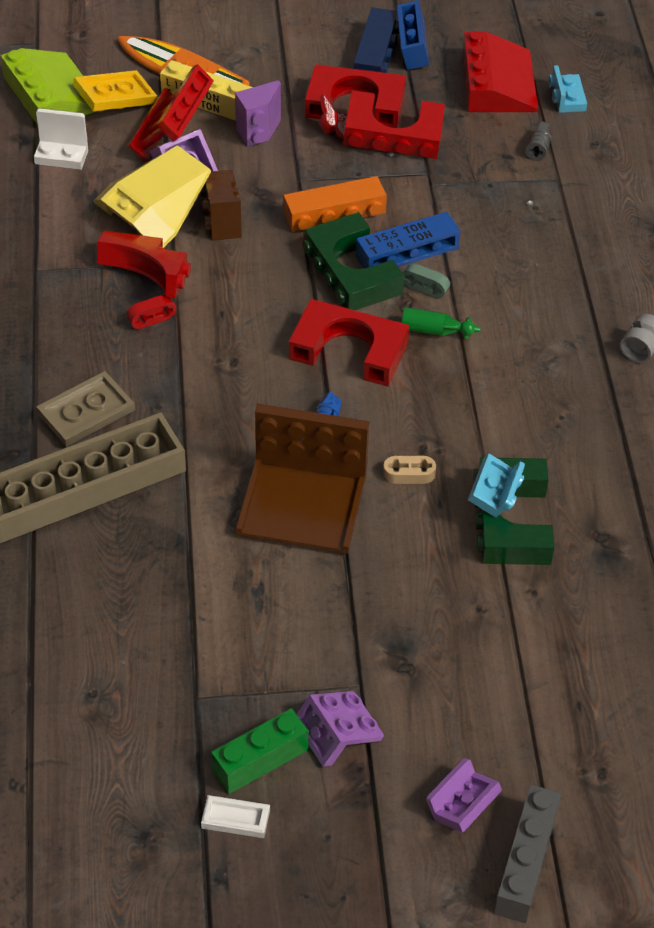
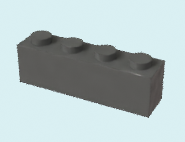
[494,784,562,924]

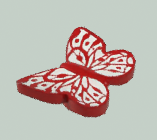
[319,94,347,140]

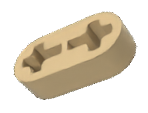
[383,456,436,484]

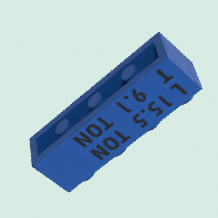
[356,212,461,269]

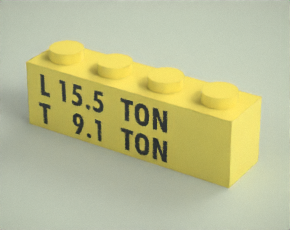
[160,60,253,121]

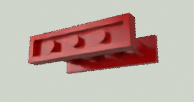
[128,64,214,162]

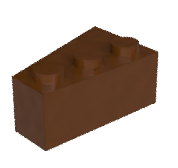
[200,170,242,241]

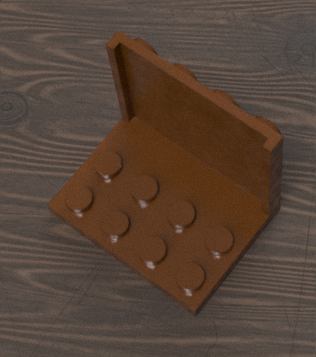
[236,403,370,554]

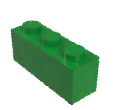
[211,708,309,794]

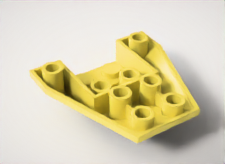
[93,145,211,248]

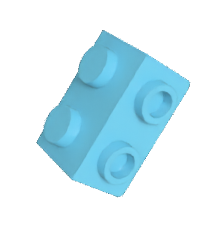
[468,454,525,517]

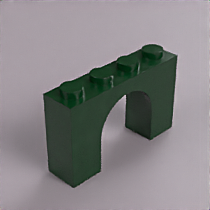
[302,212,405,310]
[473,457,554,565]

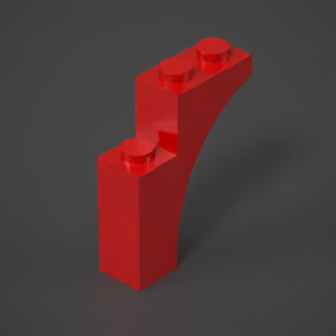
[97,231,191,298]

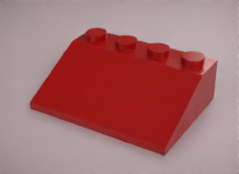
[462,31,538,112]

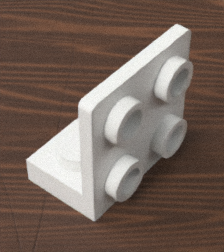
[34,108,88,170]

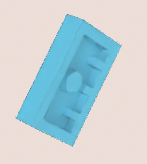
[548,65,587,113]

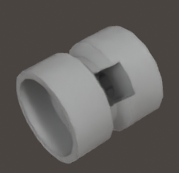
[620,314,654,363]

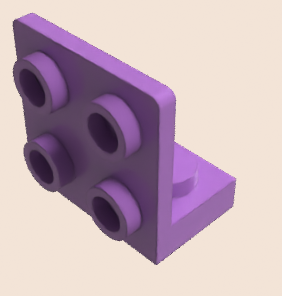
[296,691,384,767]

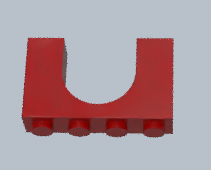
[305,64,406,128]
[343,90,445,159]
[289,299,410,387]

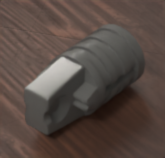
[525,121,552,161]

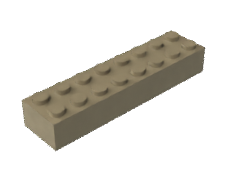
[0,412,186,543]

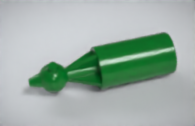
[402,307,481,339]

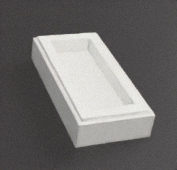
[201,795,270,838]

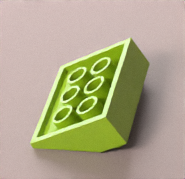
[0,48,96,125]

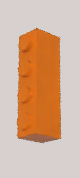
[283,176,387,232]

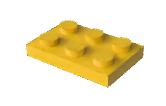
[73,70,157,111]

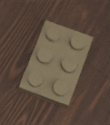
[36,371,135,447]

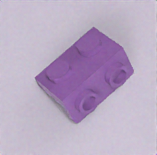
[426,758,502,833]

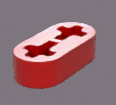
[126,295,177,329]

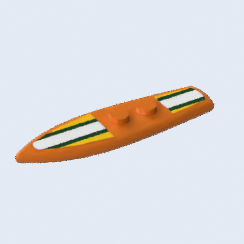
[117,36,250,86]

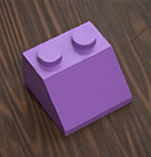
[235,80,281,147]
[150,129,218,171]

